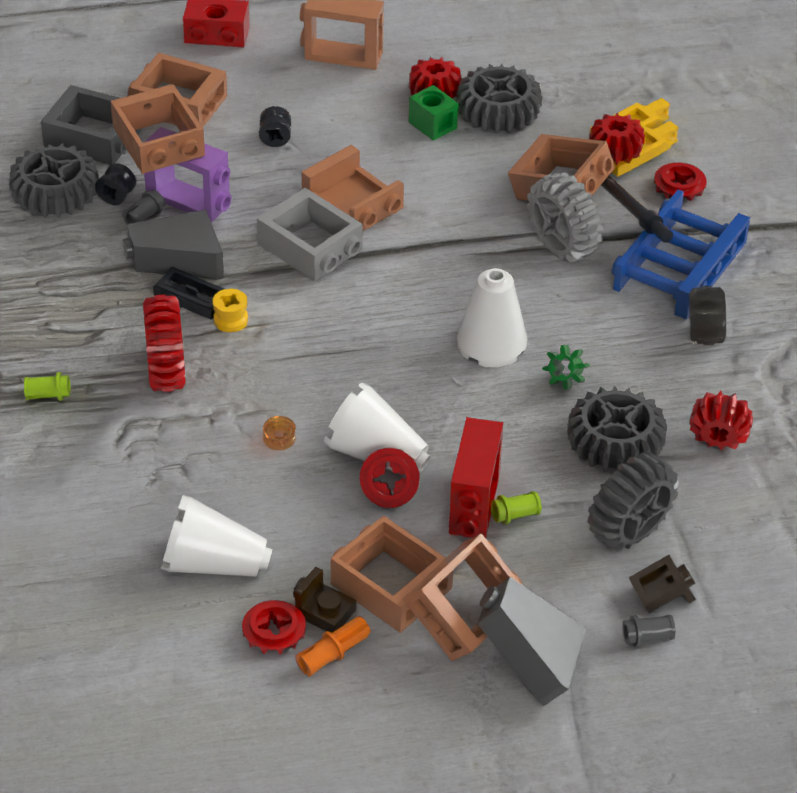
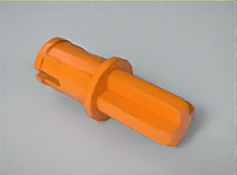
[295,616,371,677]

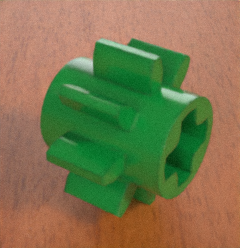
[542,345,590,390]

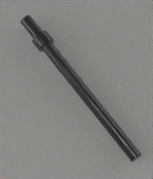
[601,176,673,243]

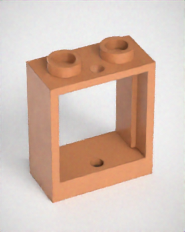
[300,0,384,70]
[128,53,227,128]
[111,84,205,174]
[508,134,615,201]
[330,515,453,633]
[403,534,522,661]

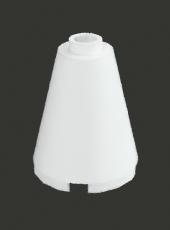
[457,268,527,367]
[324,383,431,476]
[161,495,273,577]

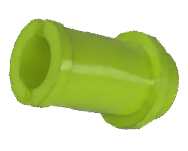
[24,372,71,401]
[491,491,542,525]

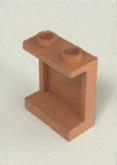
[301,145,404,231]

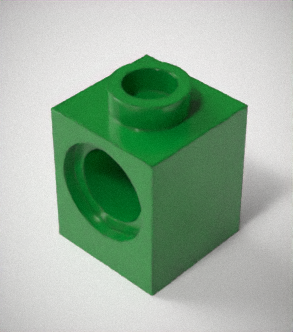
[409,85,458,141]

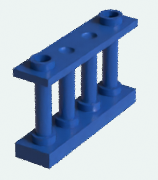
[611,190,750,320]

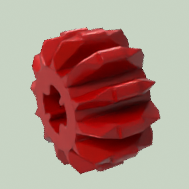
[409,57,461,99]
[589,113,645,165]
[689,390,753,451]

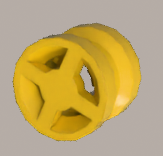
[213,288,248,333]

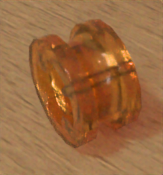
[263,416,296,451]

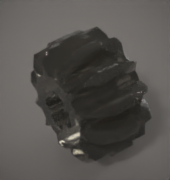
[689,286,727,346]

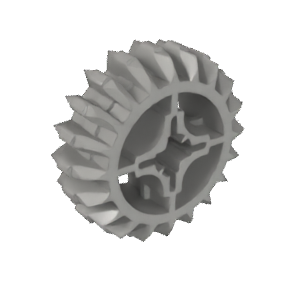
[526,172,603,263]

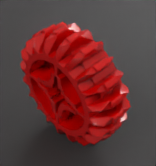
[143,294,186,392]

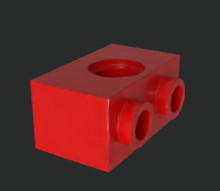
[183,0,250,48]

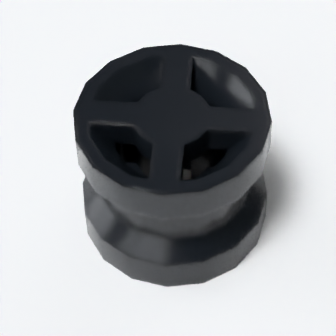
[259,106,291,147]
[95,163,137,205]

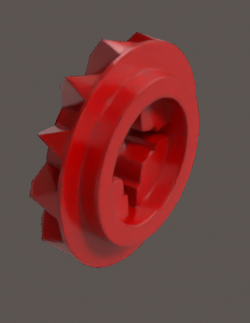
[654,162,707,201]
[360,447,420,508]
[242,600,306,655]

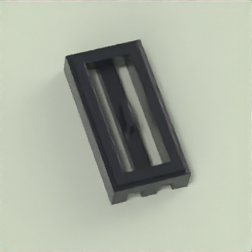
[153,267,224,320]

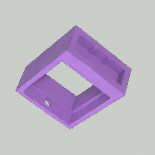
[144,127,232,222]

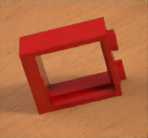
[449,417,504,539]

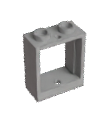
[257,188,363,282]

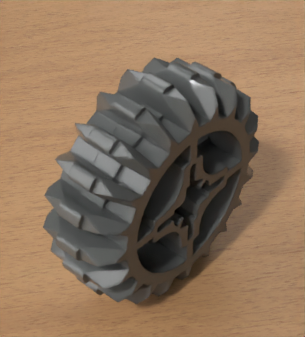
[457,64,542,133]
[9,143,99,218]
[567,386,667,472]
[587,452,680,551]

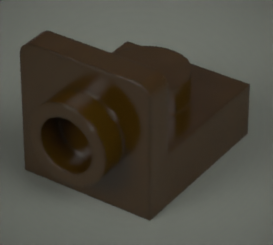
[629,554,696,614]
[293,567,356,633]

